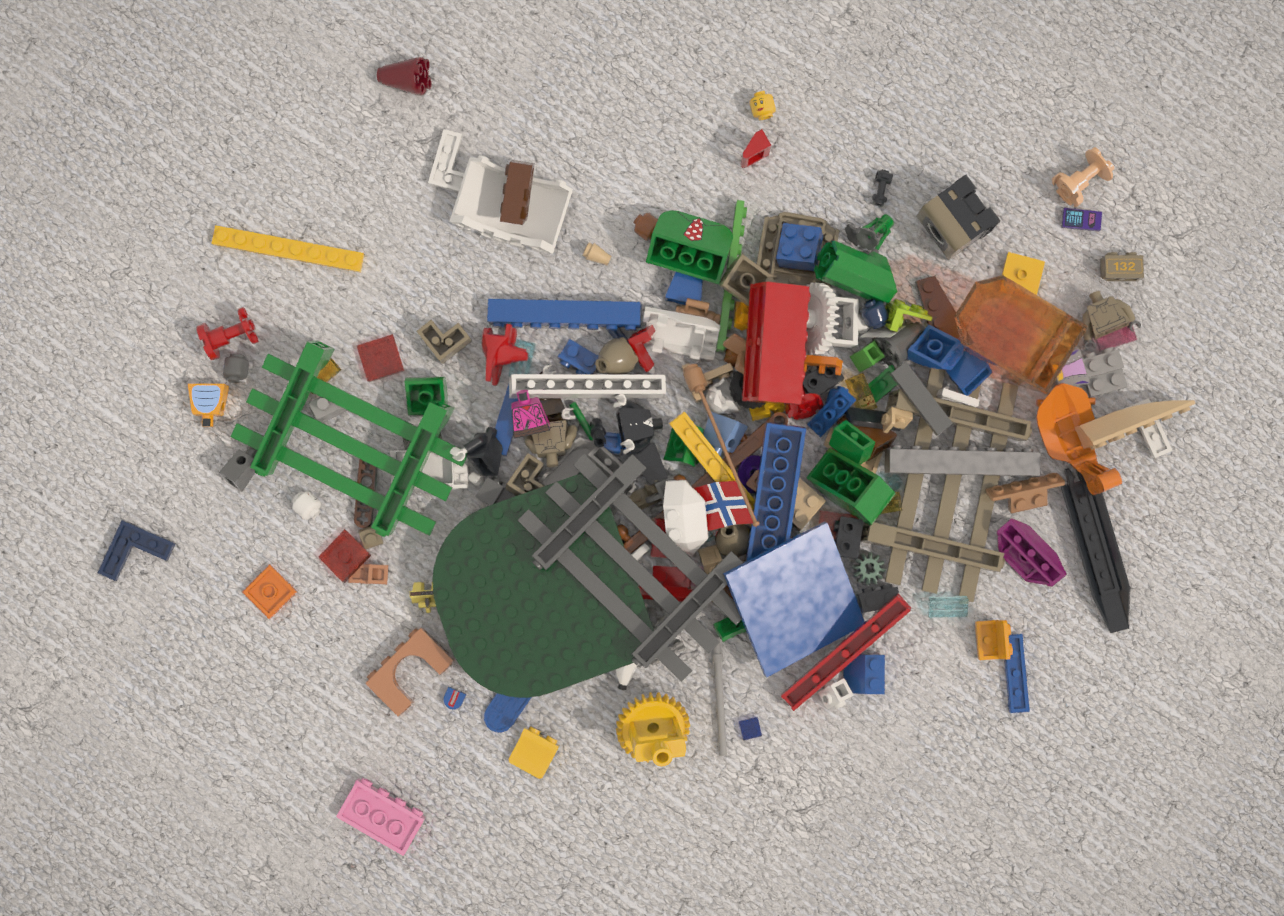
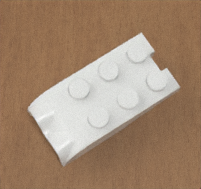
[642,307,720,360]
[390,450,468,489]

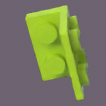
[885,299,933,332]

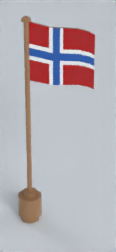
[683,364,760,531]

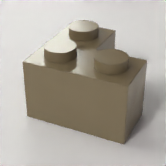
[416,320,472,364]
[506,453,544,496]

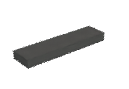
[890,362,953,436]

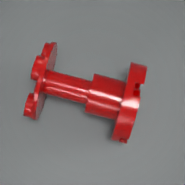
[196,307,259,360]

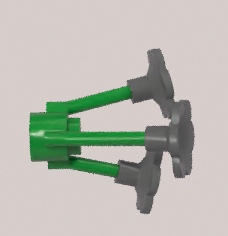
[845,214,894,255]

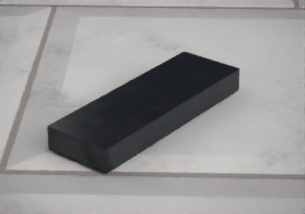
[844,407,901,431]

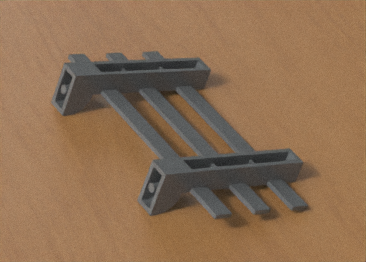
[518,454,743,682]

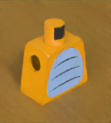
[188,384,229,427]

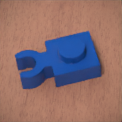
[603,432,631,454]

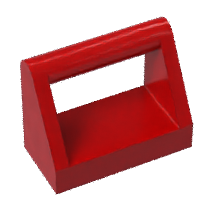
[741,129,771,168]

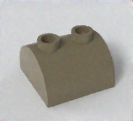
[719,254,773,307]

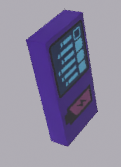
[1061,208,1102,232]

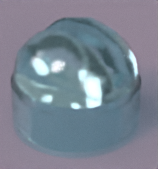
[886,474,903,491]

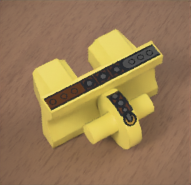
[410,582,436,613]

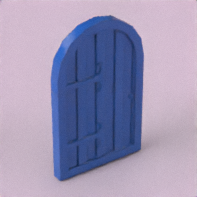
[484,693,532,733]

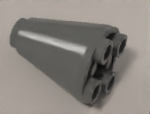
[872,322,925,369]

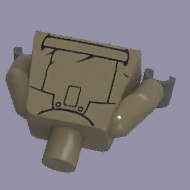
[1081,291,1141,351]
[523,420,579,467]

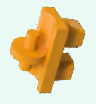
[734,301,749,331]

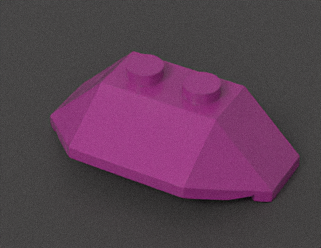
[997,518,1067,587]

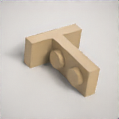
[681,363,733,403]

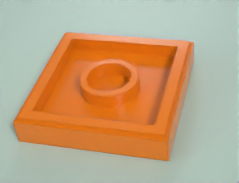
[242,564,298,619]

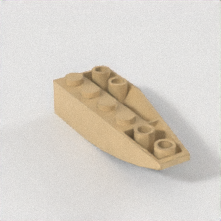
[1075,400,1195,450]

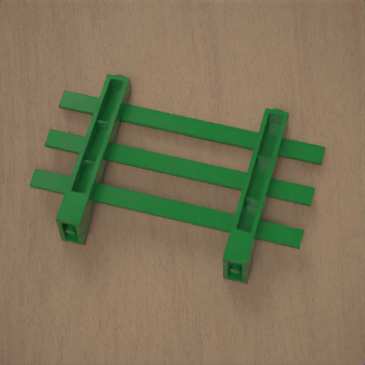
[230,340,467,537]

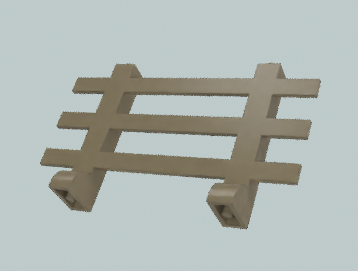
[860,368,1032,602]

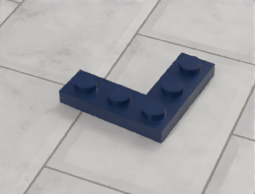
[97,520,176,581]

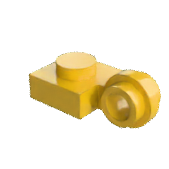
[748,403,785,421]

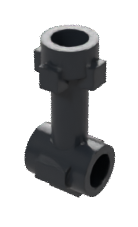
[872,169,893,206]

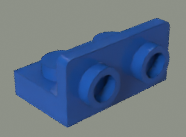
[557,339,598,375]

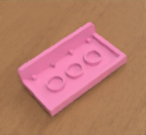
[336,778,426,856]

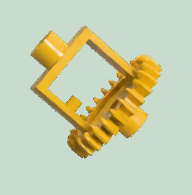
[616,692,690,767]

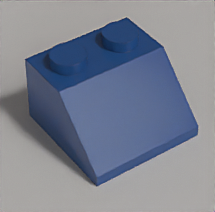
[843,654,885,695]

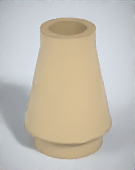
[582,242,612,266]

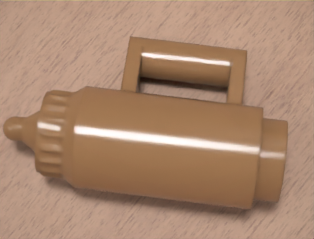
[676,298,721,325]

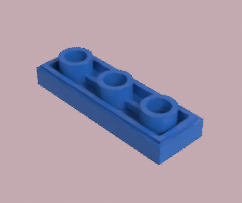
[807,387,856,438]

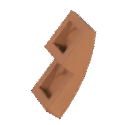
[348,563,388,585]

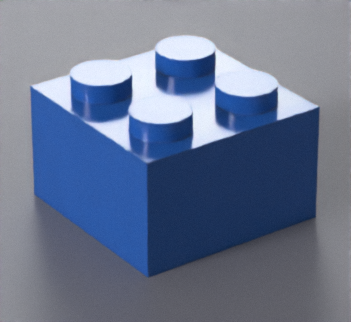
[776,223,823,271]

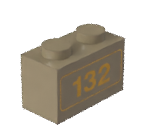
[1100,252,1144,281]

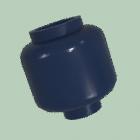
[860,299,889,329]

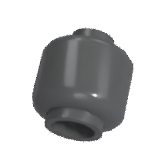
[222,354,249,383]

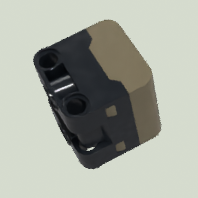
[916,174,1001,260]

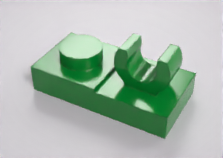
[863,365,897,404]
[713,617,746,642]

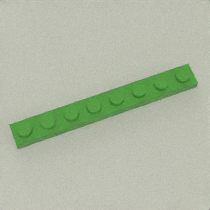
[715,200,747,353]

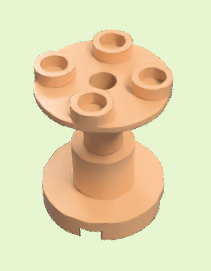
[1052,147,1114,208]

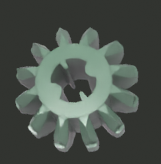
[852,552,886,585]

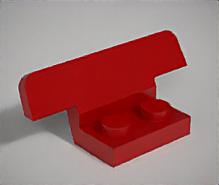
[638,566,692,602]

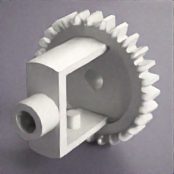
[805,282,869,356]

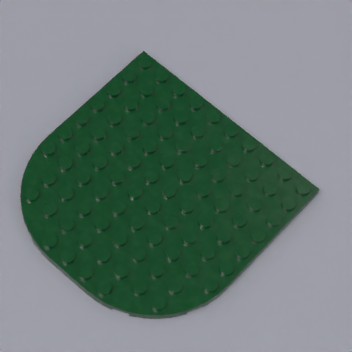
[432,473,654,698]

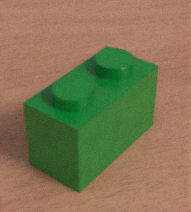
[828,420,875,465]

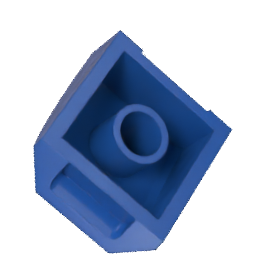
[907,324,964,370]

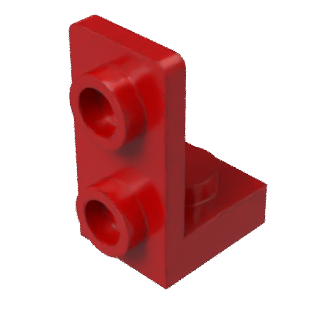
[628,325,656,372]

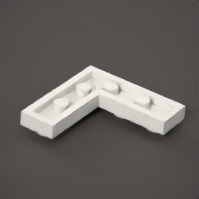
[428,129,465,193]
[1124,398,1173,459]

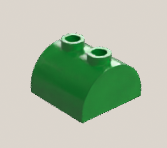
[404,377,448,415]
[663,426,705,467]

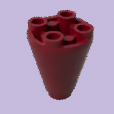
[377,57,432,95]

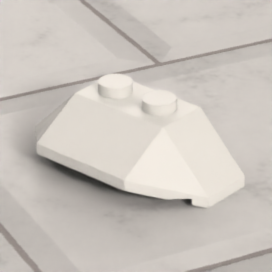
[663,480,709,556]

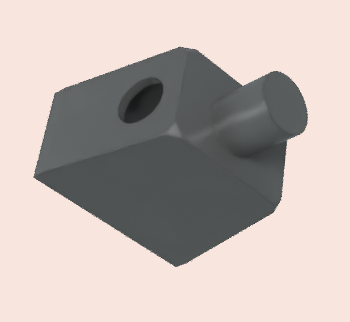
[219,447,258,492]

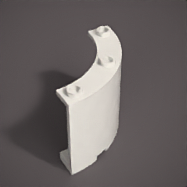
[449,155,573,254]

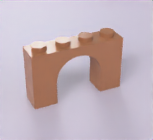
[365,628,455,717]

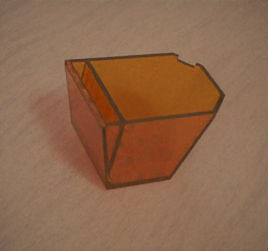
[954,275,1089,394]

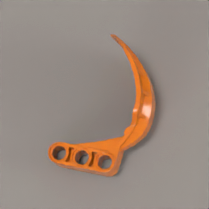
[1036,383,1122,495]

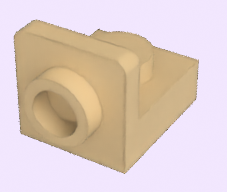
[881,407,913,433]
[698,545,722,575]

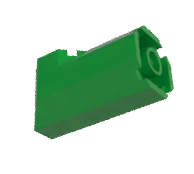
[814,240,898,303]

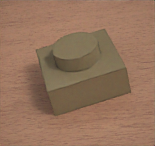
[358,526,383,550]

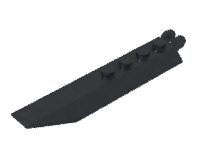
[1060,468,1131,633]

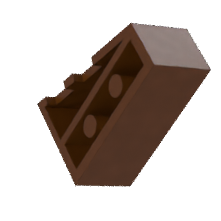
[500,160,535,225]

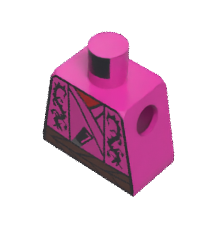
[511,389,550,439]

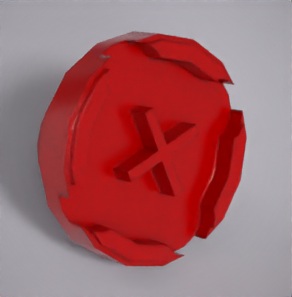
[785,386,823,420]

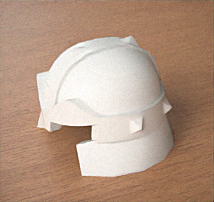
[706,377,741,415]

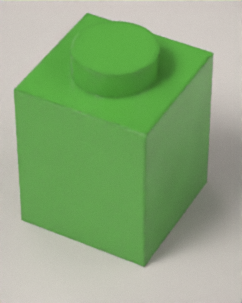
[850,341,885,373]

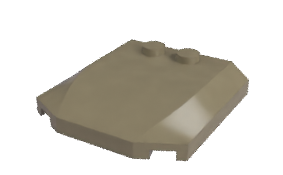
[757,212,840,287]

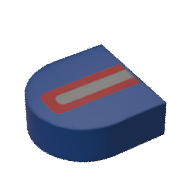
[444,687,467,710]

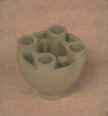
[595,337,638,375]
[715,524,750,557]

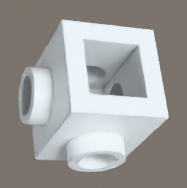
[818,679,854,710]

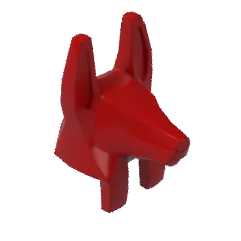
[482,324,528,386]

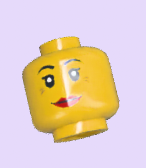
[749,91,776,121]

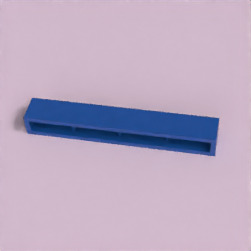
[487,299,642,331]

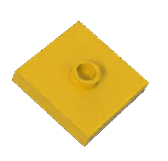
[998,252,1045,299]

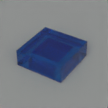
[739,717,762,740]

